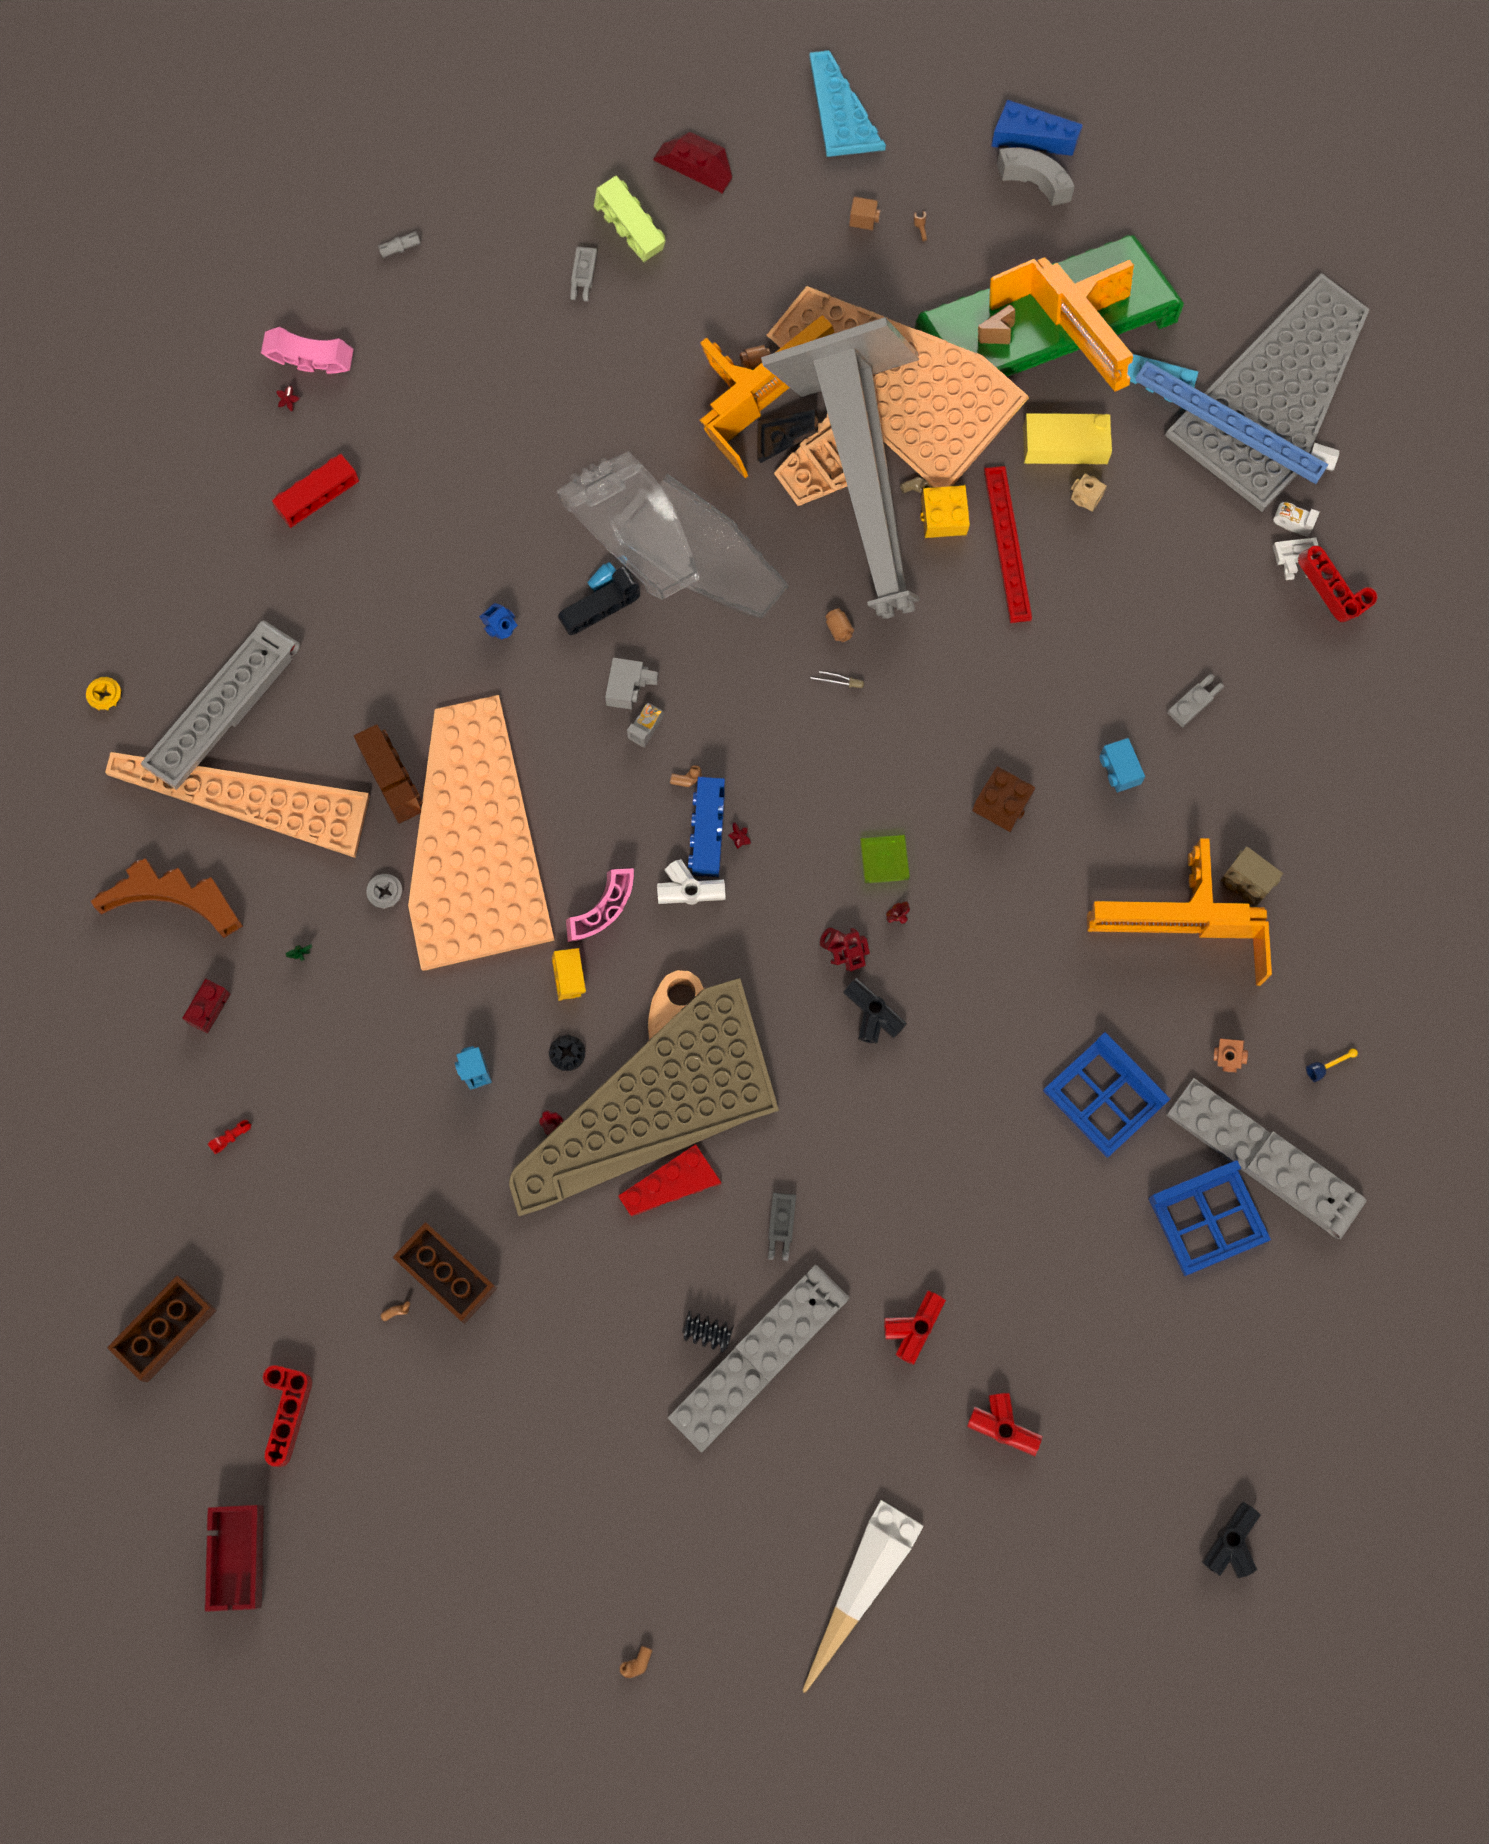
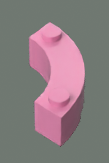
[261,327,353,374]
[566,868,634,942]

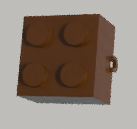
[972,766,1036,832]

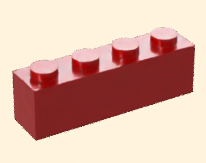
[272,454,359,528]

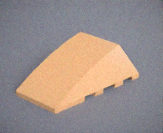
[774,413,847,506]

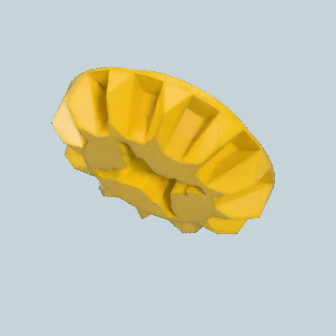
[86,677,122,711]

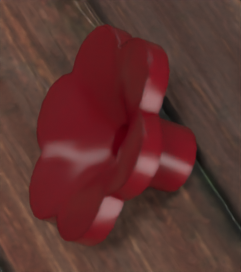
[886,901,910,924]
[539,1110,563,1135]

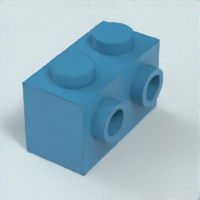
[1099,738,1145,793]
[455,1046,492,1090]

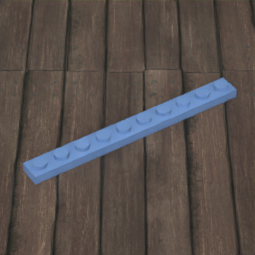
[1135,361,1329,484]

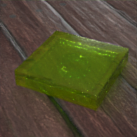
[860,835,910,883]

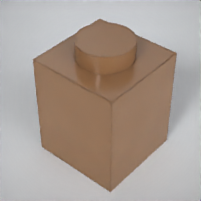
[849,197,881,230]

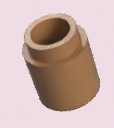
[740,345,771,370]
[825,609,854,642]

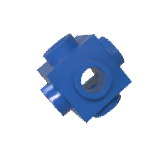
[479,603,518,639]

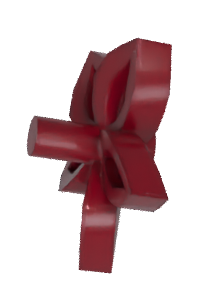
[276,386,300,412]
[728,823,751,849]

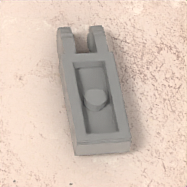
[571,247,597,301]
[1167,674,1224,728]

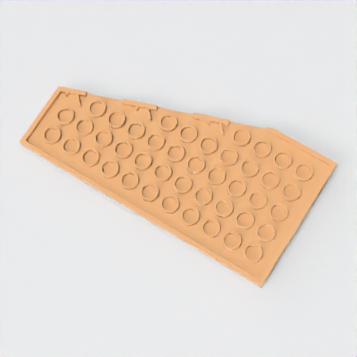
[767,286,1029,488]
[408,695,554,971]

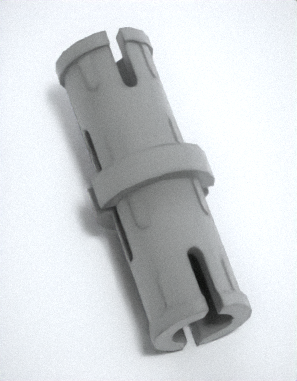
[378,231,421,258]

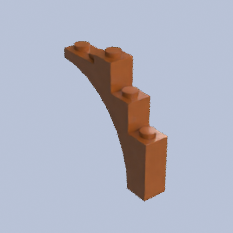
[91,858,243,938]

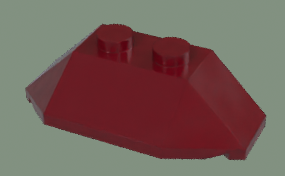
[653,132,732,194]

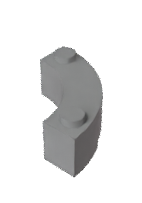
[997,148,1075,206]

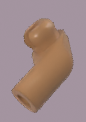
[670,766,702,787]

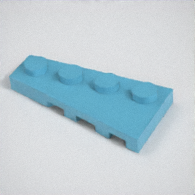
[1127,354,1198,411]

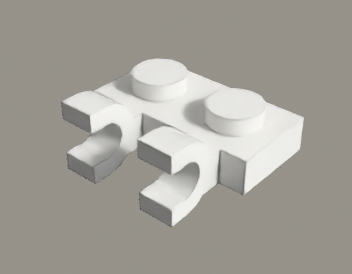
[1273,537,1318,580]

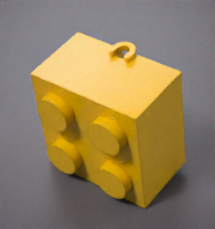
[920,485,970,538]

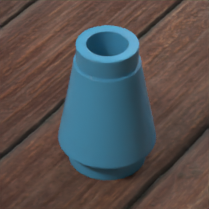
[587,562,616,592]

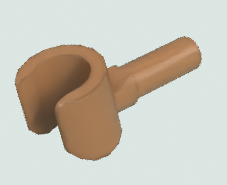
[914,211,927,241]

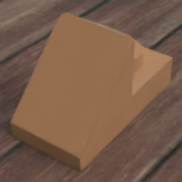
[978,305,1015,344]

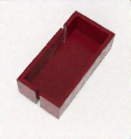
[205,1505,264,1612]

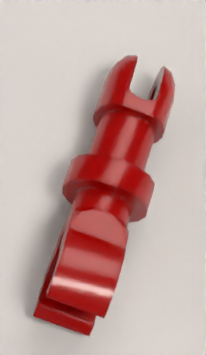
[208,1120,252,1154]

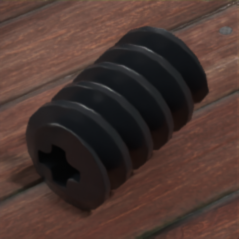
[682,1310,734,1353]

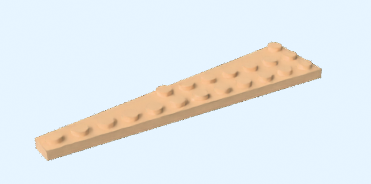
[105,752,370,858]

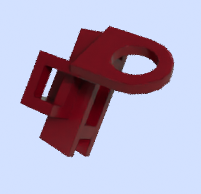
[819,927,870,971]

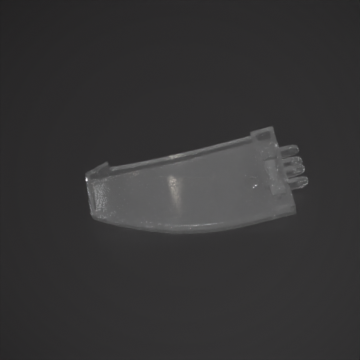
[557,451,700,600]

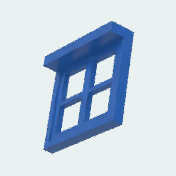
[1043,1032,1170,1158]
[1148,1160,1271,1277]

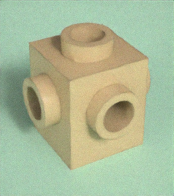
[1071,474,1107,512]

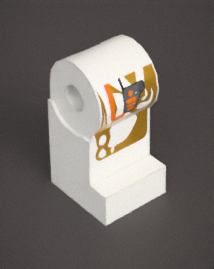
[1274,502,1319,537]

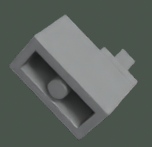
[605,658,659,710]

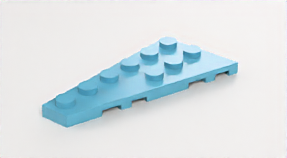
[810,51,886,157]

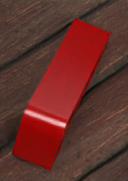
[1298,546,1377,622]
[263,1366,312,1467]

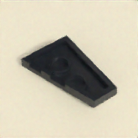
[757,409,818,463]

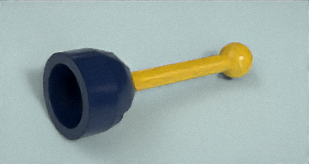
[1306,1049,1358,1082]

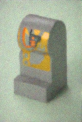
[627,703,664,748]

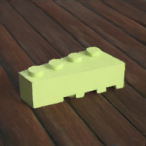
[594,175,665,262]

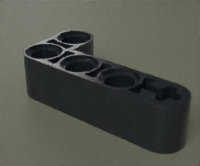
[558,566,640,635]

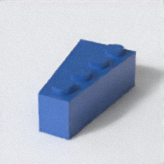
[991,100,1083,156]

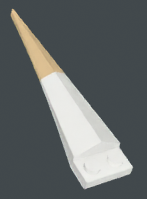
[803,1500,924,1693]

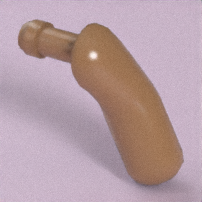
[380,1301,410,1321]

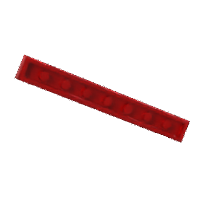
[984,466,1032,623]

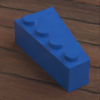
[688,777,725,877]

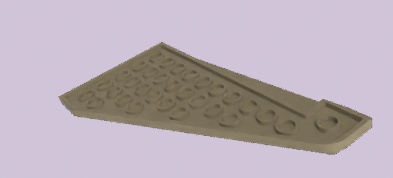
[509,978,779,1216]

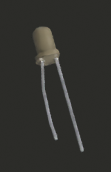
[810,671,864,688]

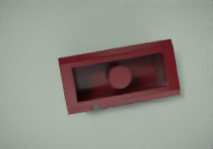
[182,979,231,1034]

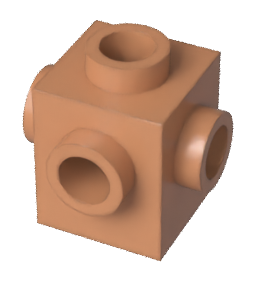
[1214,1038,1248,1072]

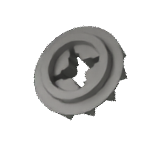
[366,874,403,909]

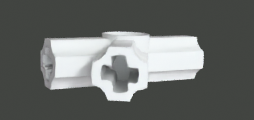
[657,859,725,905]

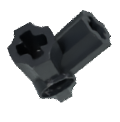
[843,978,907,1044]
[1201,1501,1261,1579]

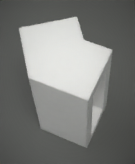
[1310,443,1339,471]

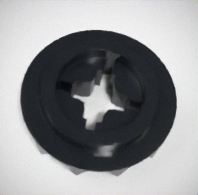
[549,1034,585,1071]

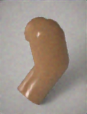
[619,1646,653,1678]

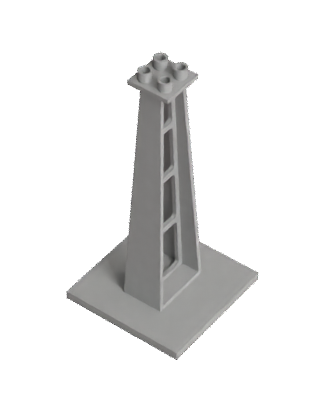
[761,317,920,619]

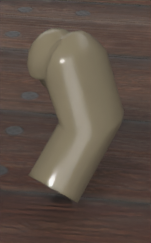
[900,477,932,494]

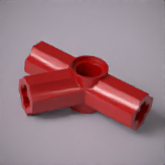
[884,1291,946,1365]
[967,1393,1043,1456]

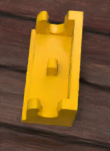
[552,948,586,1001]

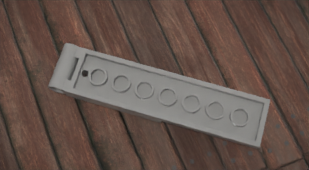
[140,620,300,790]
[1166,1078,1367,1239]
[668,1264,850,1453]

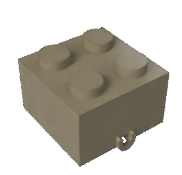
[1221,846,1284,907]

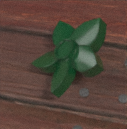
[285,944,312,961]

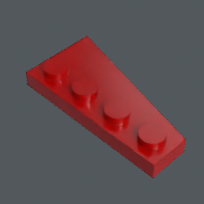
[618,1144,722,1217]

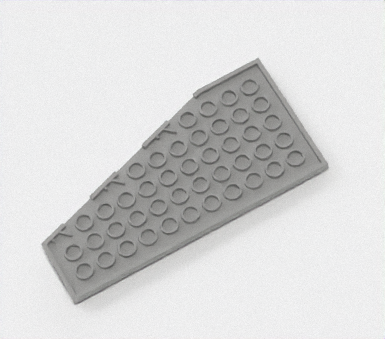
[1165,273,1370,512]

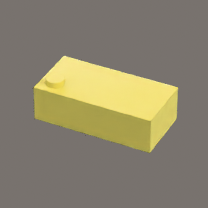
[1023,413,1112,464]

